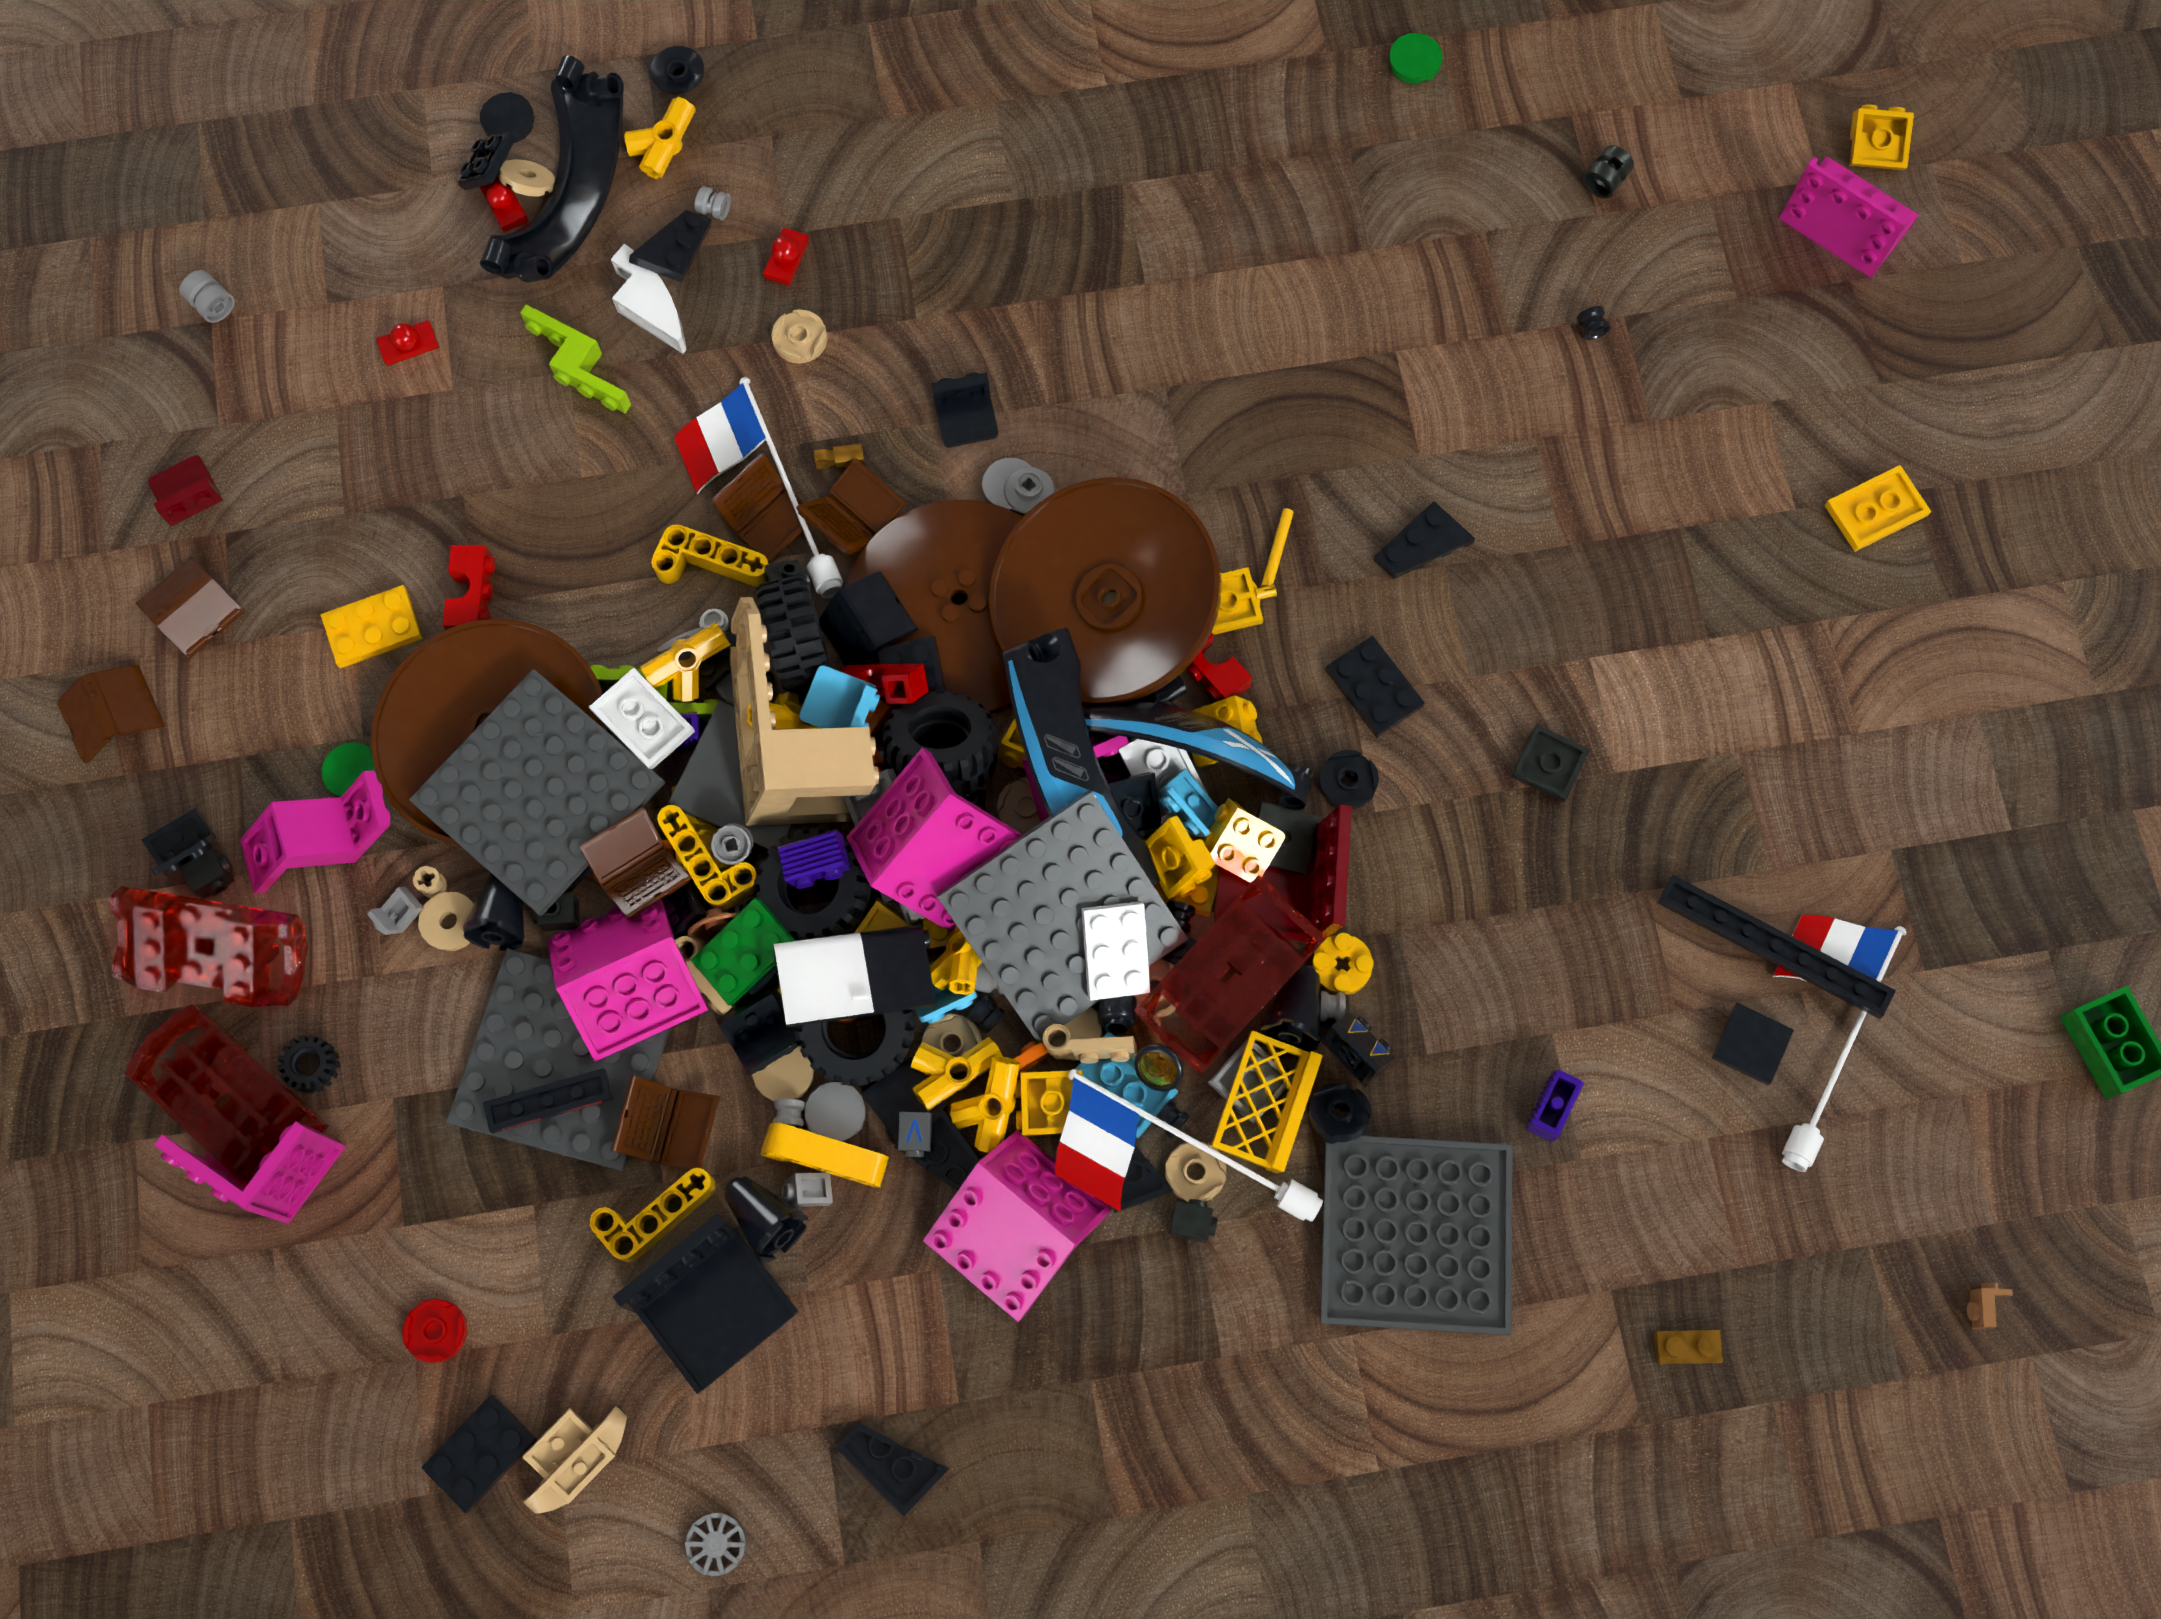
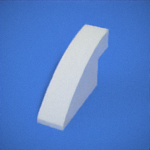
[611,244,686,354]

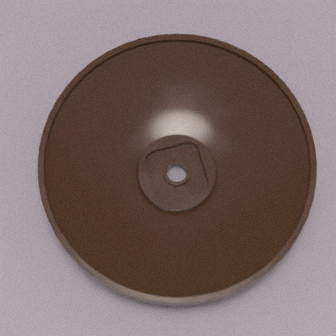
[989,477,1222,705]
[847,500,1023,714]
[371,619,610,848]

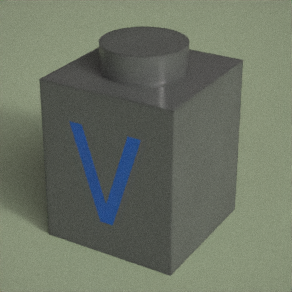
[898,1112,932,1157]

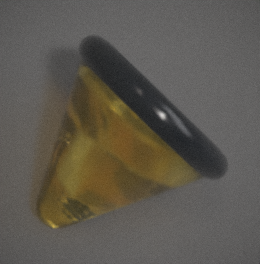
[1134,1043,1184,1092]

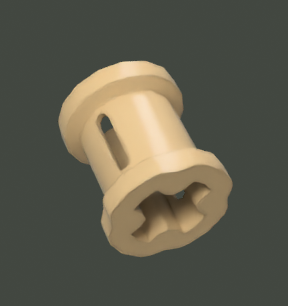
[413,866,448,899]

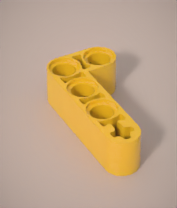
[651,524,769,587]
[657,805,759,911]
[760,1122,889,1188]
[590,1168,716,1262]

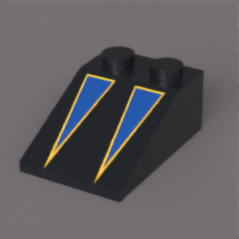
[1323,1013,1395,1088]

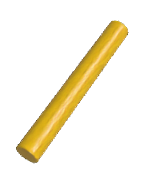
[1261,508,1294,587]

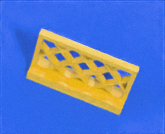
[1211,1030,1323,1174]

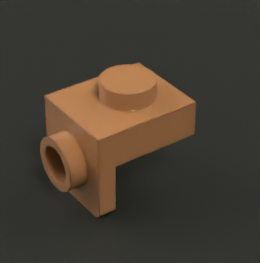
[1967,1282,2013,1329]

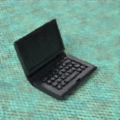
[819,571,918,666]

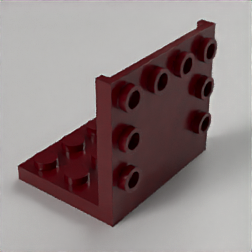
[1213,805,1352,944]

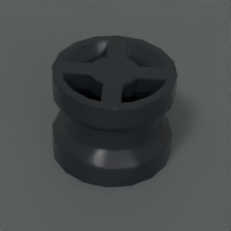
[1577,306,1611,340]
[1167,901,1196,934]
[967,996,1005,1034]
[1152,1100,1190,1139]

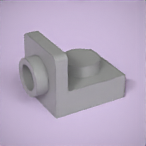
[782,1172,833,1208]

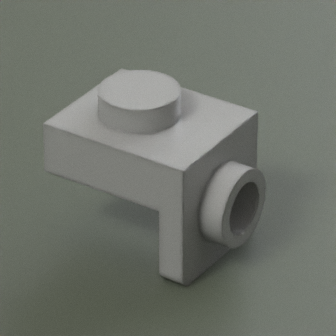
[367,886,424,935]

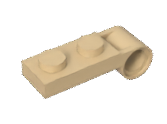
[675,936,740,1015]
[1043,1024,1137,1064]

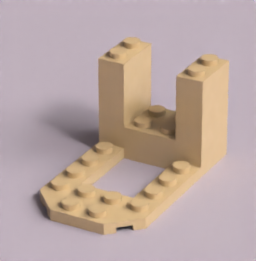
[730,597,879,826]

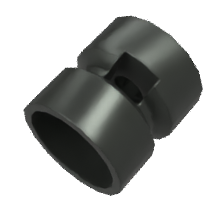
[1583,145,1634,199]

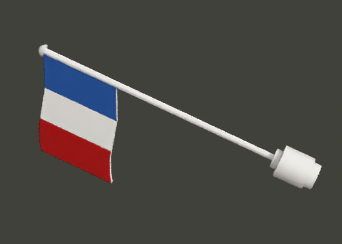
[674,377,843,599]
[1773,915,1906,1172]
[1055,1069,1323,1222]

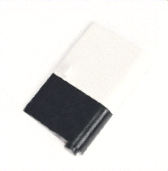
[773,925,936,1027]

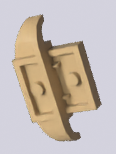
[522,1406,627,1513]

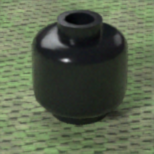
[1097,995,1137,1034]

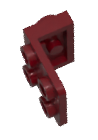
[148,455,223,527]

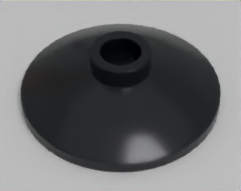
[650,46,704,94]

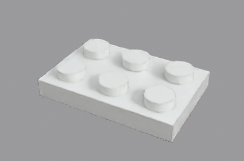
[589,668,695,770]
[1119,738,1209,824]
[1081,901,1150,1001]

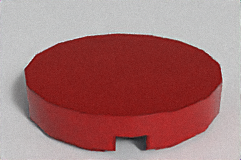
[402,1298,468,1363]

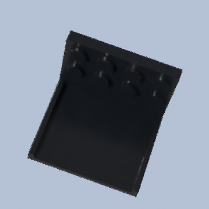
[613,1213,799,1394]

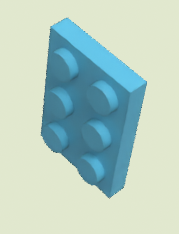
[1076,1032,1178,1139]

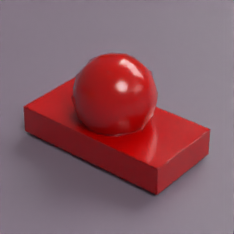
[480,177,528,232]
[763,227,810,286]
[376,320,440,366]

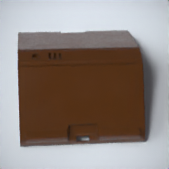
[711,453,810,563]
[796,458,906,554]
[136,556,245,659]
[57,665,165,763]
[579,807,692,919]
[611,1075,720,1170]

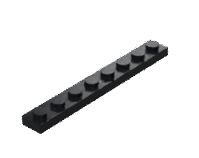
[1657,875,1896,1019]

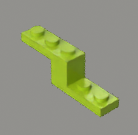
[520,304,631,413]
[590,665,719,723]

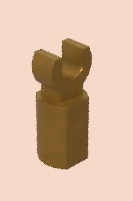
[814,443,864,469]

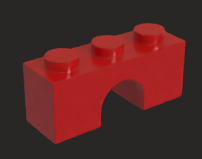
[443,545,496,630]
[1186,632,1252,703]
[839,663,929,704]

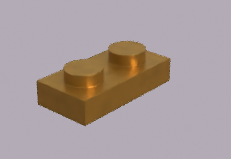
[1654,1330,1723,1364]

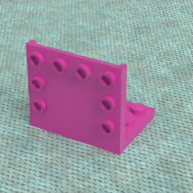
[1779,156,1919,278]
[846,747,1022,932]
[547,898,708,1062]
[154,1121,346,1224]
[923,1130,1112,1322]

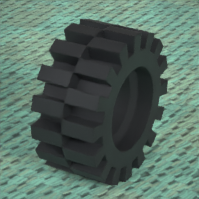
[277,1035,340,1093]

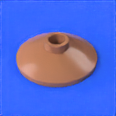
[688,908,739,939]

